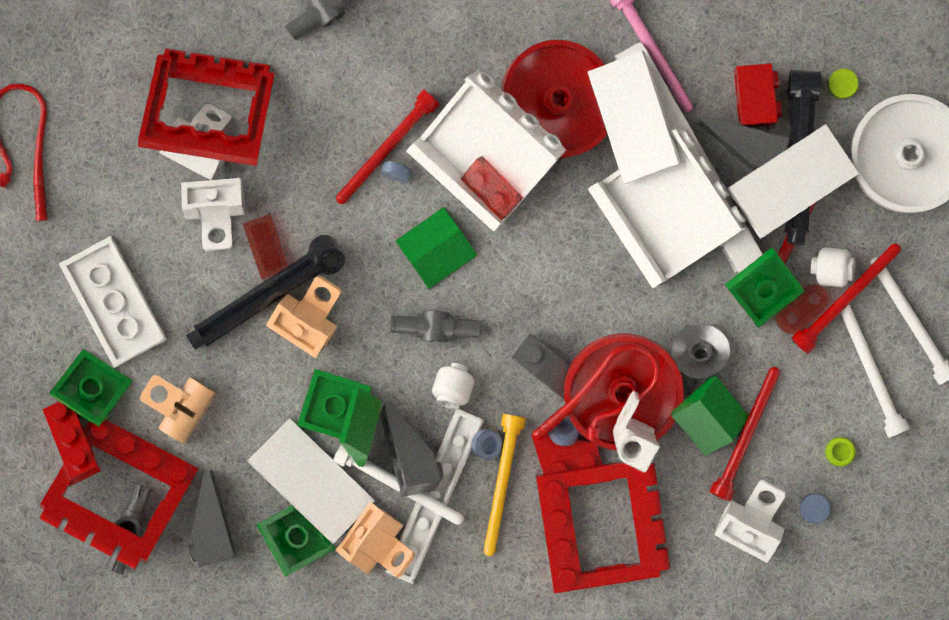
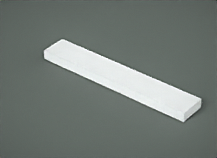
[386,409,484,584]

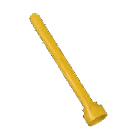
[484,414,526,556]

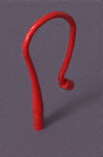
[0,83,48,222]
[532,344,660,441]

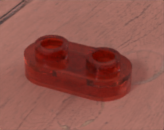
[776,284,829,334]

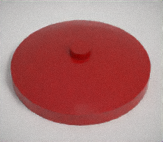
[501,40,607,159]
[564,333,684,450]

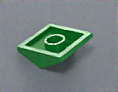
[395,207,477,289]
[49,349,132,427]
[670,375,749,456]
[339,387,382,467]
[256,505,336,577]

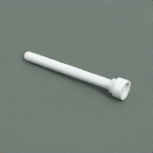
[870,257,949,385]
[841,304,910,438]
[333,445,464,525]

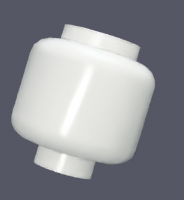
[811,247,856,287]
[432,363,475,409]

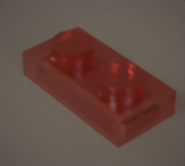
[460,156,523,220]
[242,214,288,280]

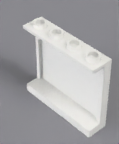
[407,69,566,231]
[588,128,746,288]

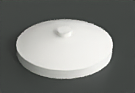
[850,94,949,214]

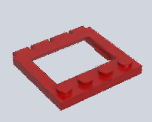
[138,48,275,166]
[39,420,199,569]
[535,461,671,594]

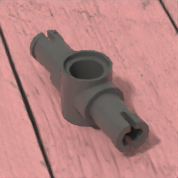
[285,0,352,40]
[390,311,480,342]
[105,483,153,575]

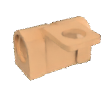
[266,275,341,358]
[140,375,217,444]
[336,502,415,578]

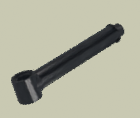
[783,70,821,245]
[186,235,345,350]

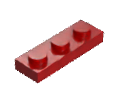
[42,401,101,485]

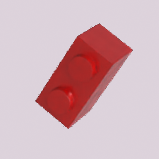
[734,63,782,128]

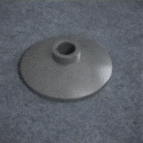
[671,324,730,379]

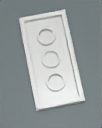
[588,51,681,184]
[727,124,859,239]
[59,236,167,368]
[247,418,375,544]

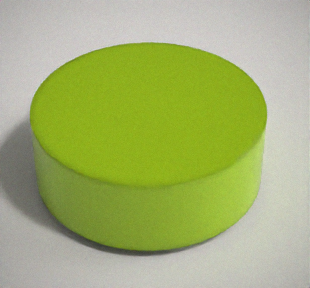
[827,69,858,99]
[825,437,856,467]

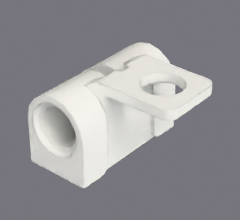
[159,104,232,180]
[181,178,245,251]
[613,391,659,473]
[714,480,786,563]

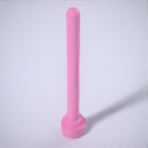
[610,0,693,113]

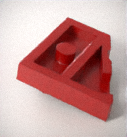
[531,434,603,474]

